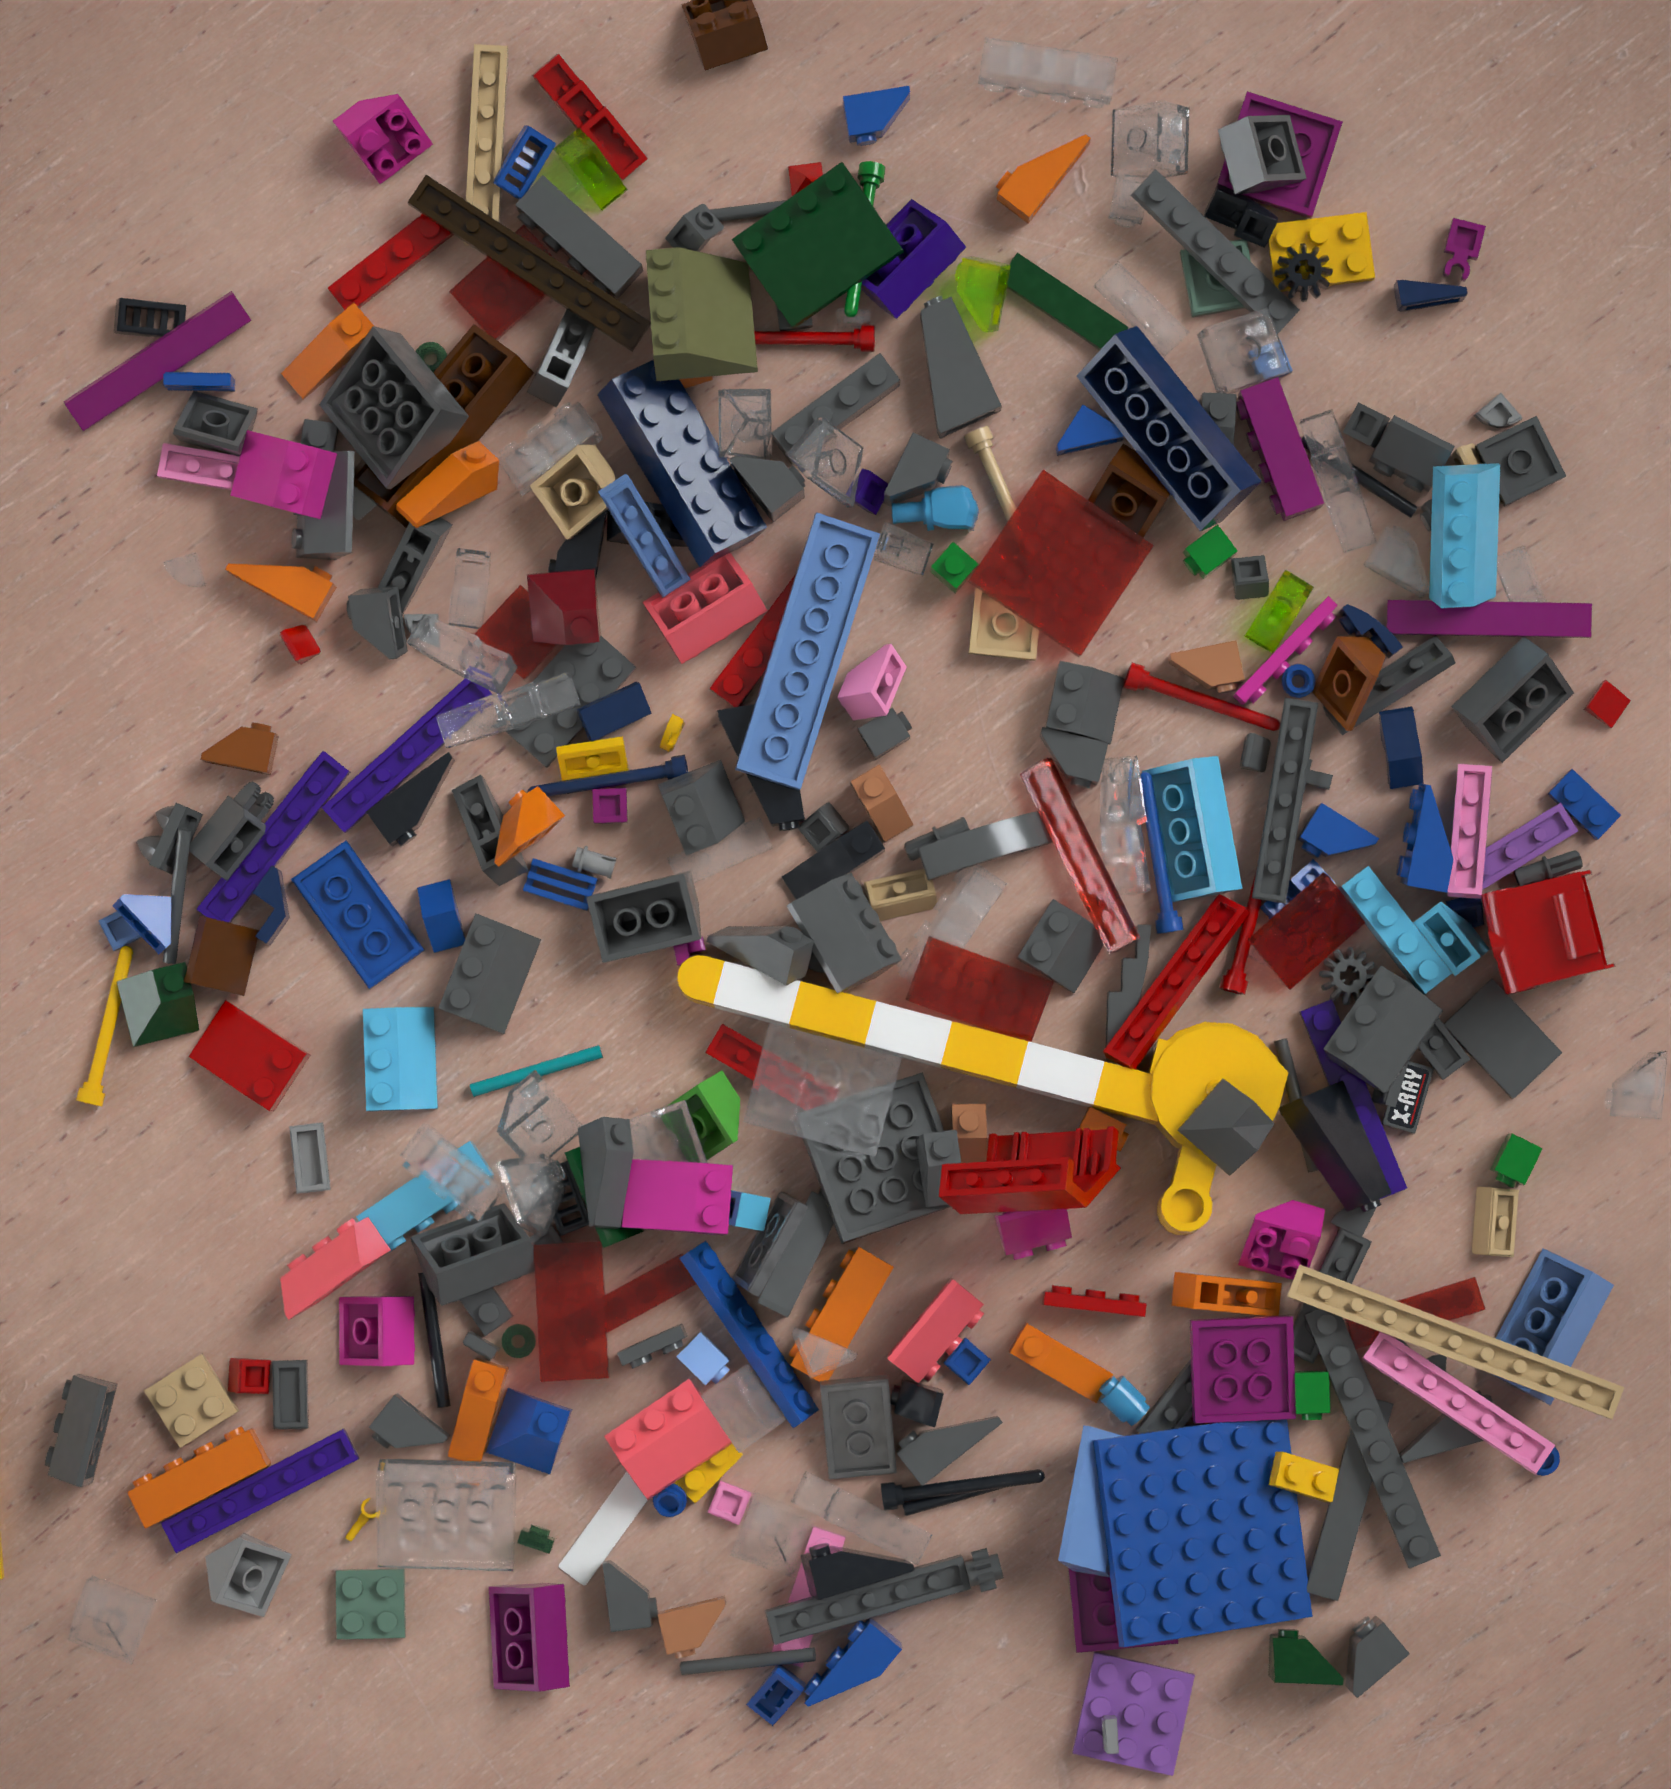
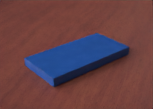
[291,840,425,989]

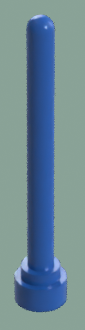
[1139,772,1184,934]

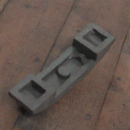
[918,810,1054,881]

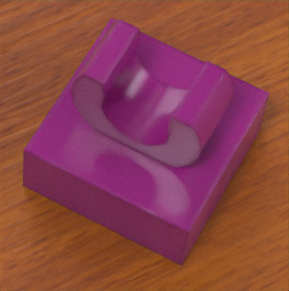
[673,936,706,967]

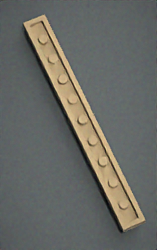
[1287,1264,1624,1420]

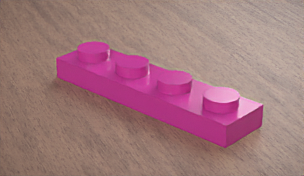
[1233,596,1338,706]

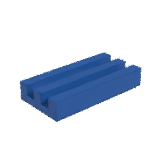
[163,372,235,392]
[523,858,598,911]

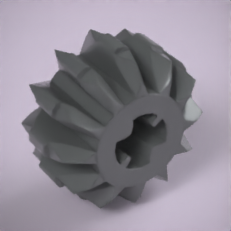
[1319,947,1375,1005]

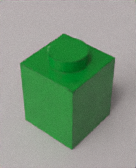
[1183,524,1238,579]
[930,542,978,594]
[1490,1133,1543,1188]
[1295,1370,1330,1420]

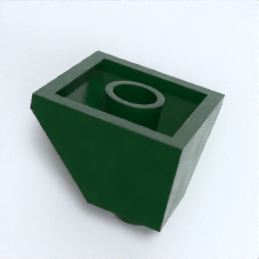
[116,962,199,1047]
[1268,1629,1344,1685]

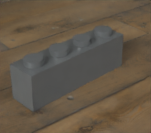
[515,175,643,299]
[771,353,900,465]

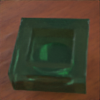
[517,1524,556,1554]

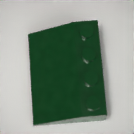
[732,162,904,329]

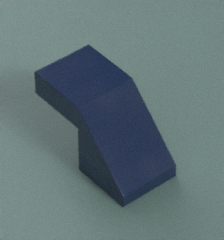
[1379,706,1424,789]
[253,865,290,946]

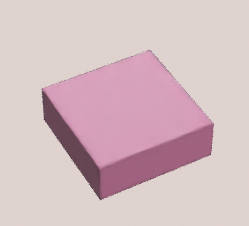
[707,1480,752,1525]

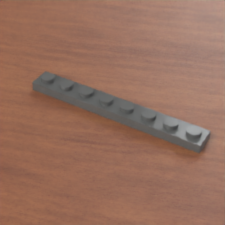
[1303,1308,1441,1569]

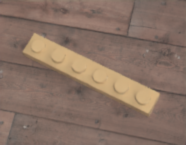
[464,44,508,246]

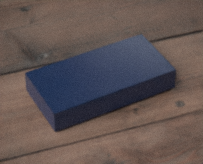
[577,682,652,741]

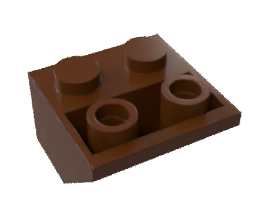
[681,0,768,71]

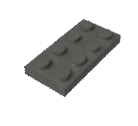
[496,636,636,768]

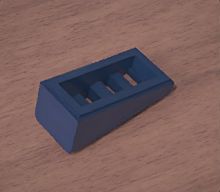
[1394,280,1468,312]

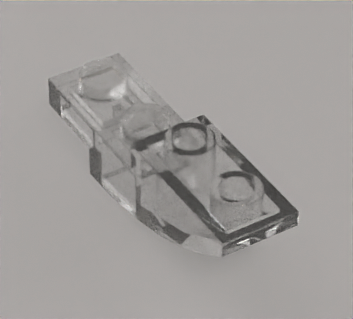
[1100,755,1151,896]

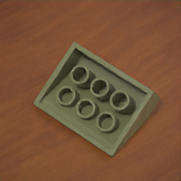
[646,247,758,381]

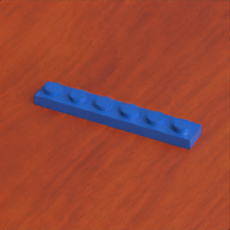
[680,1241,819,1428]

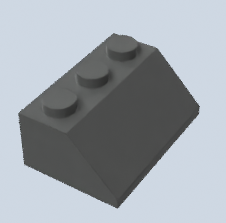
[292,451,355,560]
[1451,637,1574,763]
[586,871,701,963]
[787,873,902,994]
[439,914,541,1034]
[1324,966,1443,1095]
[411,1203,535,1306]
[45,1374,118,1487]

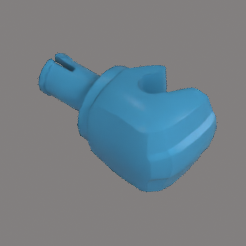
[892,485,979,532]

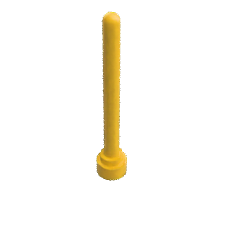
[76,946,133,1107]

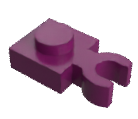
[1443,218,1486,282]

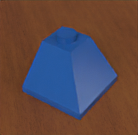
[486,1388,573,1474]

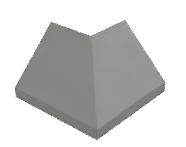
[205,1533,292,1617]

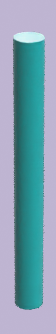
[470,1045,603,1097]

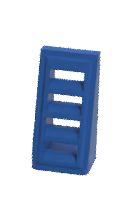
[493,125,556,200]

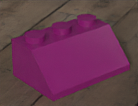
[489,1583,570,1692]

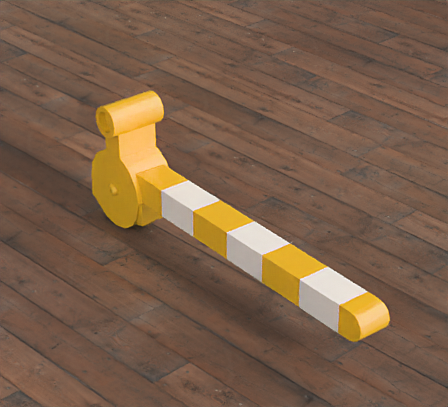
[677,955,1288,1236]

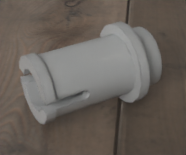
[572,846,617,879]

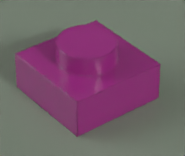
[592,788,628,824]

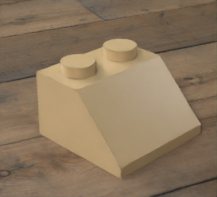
[530,445,615,540]

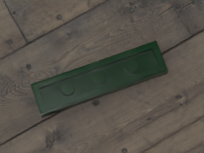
[998,252,1128,350]

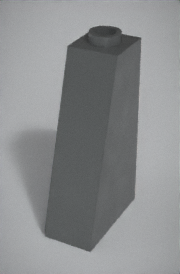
[920,296,1002,439]
[757,1189,834,1317]

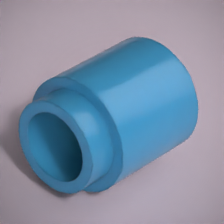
[1099,1376,1150,1426]

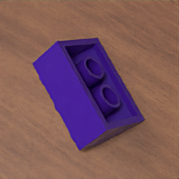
[861,199,966,319]

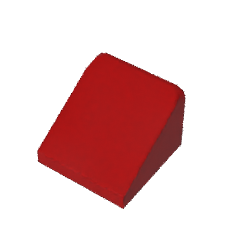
[280,625,321,665]
[1583,680,1631,728]
[228,1358,271,1394]

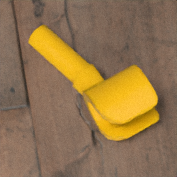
[345,1498,381,1542]

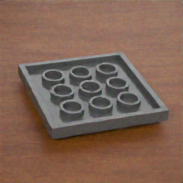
[795,1072,951,1244]

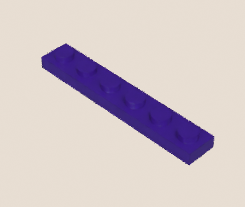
[321,672,495,833]
[197,751,351,923]
[1299,1000,1407,1200]
[161,1428,360,1553]

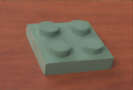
[336,1568,406,1639]

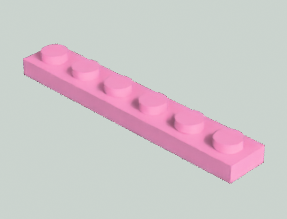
[1363,1332,1555,1475]

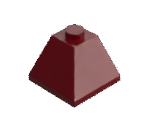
[527,568,601,645]

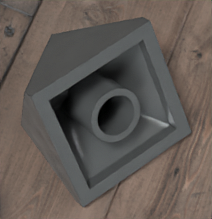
[1177,1078,1274,1176]

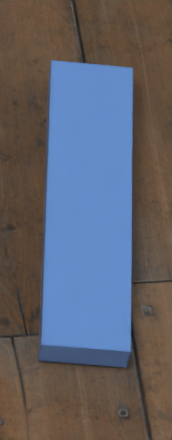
[598,474,691,598]

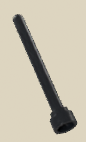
[881,1469,1045,1511]

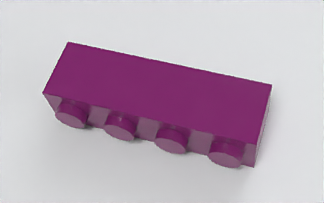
[1236,377,1324,521]

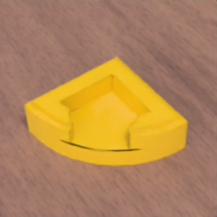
[659,714,685,752]

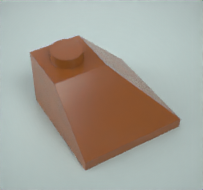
[1312,636,1386,731]

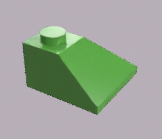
[658,1071,740,1163]

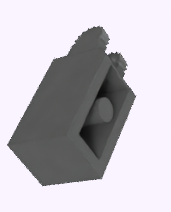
[189,781,274,881]

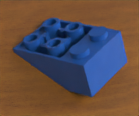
[1396,783,1454,893]
[804,1618,902,1707]

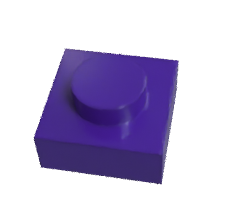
[847,468,889,515]

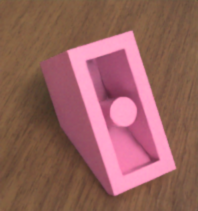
[837,644,907,720]

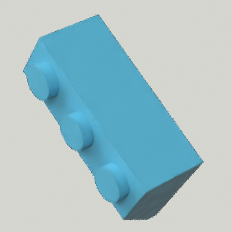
[363,1007,438,1111]

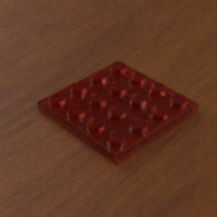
[967,470,1154,657]

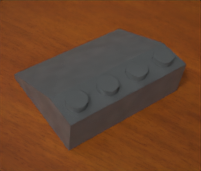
[319,326,469,489]

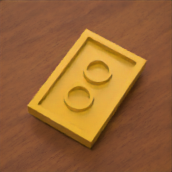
[1268,212,1375,292]

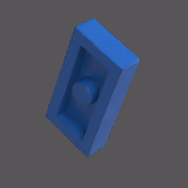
[1548,769,1621,840]

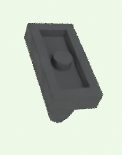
[137,803,203,875]

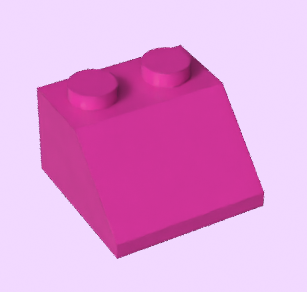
[339,1296,415,1366]

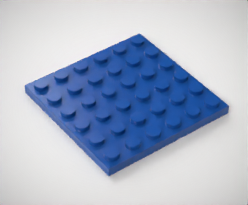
[1093,1419,1313,1647]

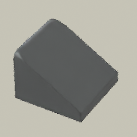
[1231,555,1269,600]
[1240,733,1271,773]
[798,803,849,853]

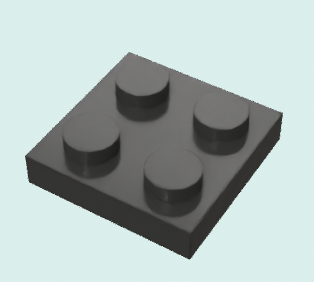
[1475,416,1566,507]
[617,1323,688,1369]

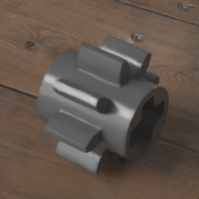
[964,1548,1004,1592]

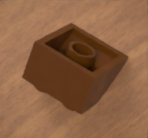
[1082,443,1171,546]

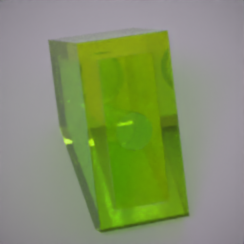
[553,128,628,211]
[955,256,1011,332]
[1244,570,1314,654]

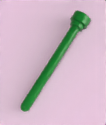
[844,161,886,318]

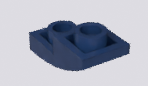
[1339,604,1403,658]

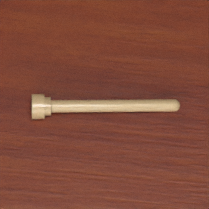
[964,426,1043,580]

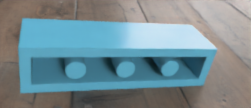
[1338,866,1452,994]
[356,1141,494,1252]

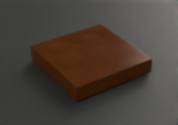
[184,916,259,996]

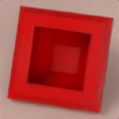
[788,162,823,196]

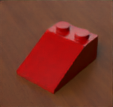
[188,1000,311,1112]

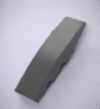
[1105,924,1151,1060]

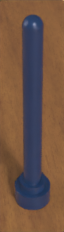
[527,754,688,797]

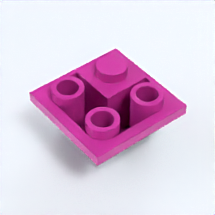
[333,94,433,184]
[1238,1200,1325,1280]

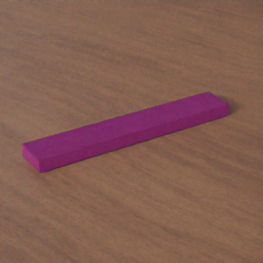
[63,291,252,431]
[1387,600,1592,638]

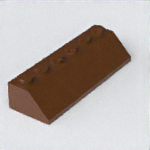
[354,324,534,528]

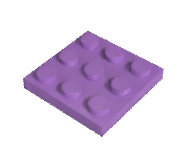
[1072,1651,1195,1776]

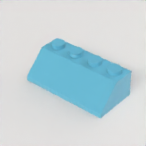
[1429,463,1500,608]
[1142,756,1243,902]

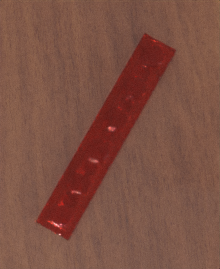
[1020,757,1141,954]

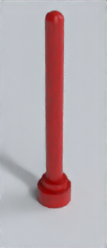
[754,325,875,352]
[1123,662,1281,731]
[1219,863,1262,995]

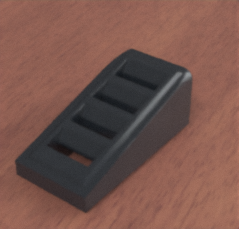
[114,298,186,337]
[537,1161,589,1236]

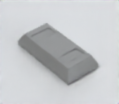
[289,1122,331,1194]

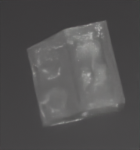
[701,1363,787,1453]

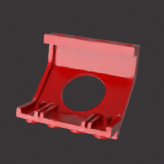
[939,1126,1121,1214]

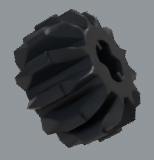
[1274,243,1333,302]

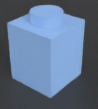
[676,1331,730,1385]

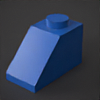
[843,86,910,146]
[1297,803,1379,858]

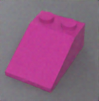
[230,430,337,519]
[621,1159,733,1236]
[995,1209,1072,1260]

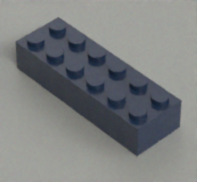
[1076,326,1262,532]
[597,359,767,567]

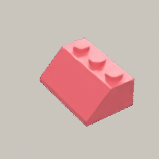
[642,553,768,664]
[280,1217,391,1320]
[887,1277,984,1383]
[604,1379,733,1500]

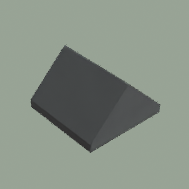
[173,391,258,456]

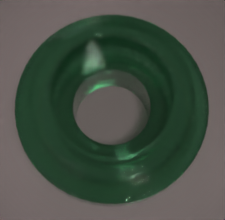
[416,342,447,373]
[502,1324,536,1358]

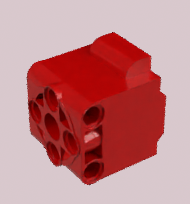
[1481,870,1616,995]

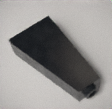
[717,704,805,831]
[1279,1080,1392,1213]

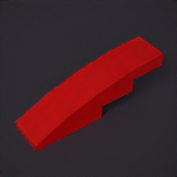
[532,54,648,180]

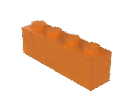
[788,1246,894,1382]
[127,1426,271,1529]

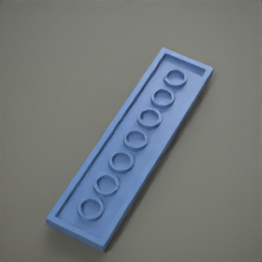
[735,512,880,790]

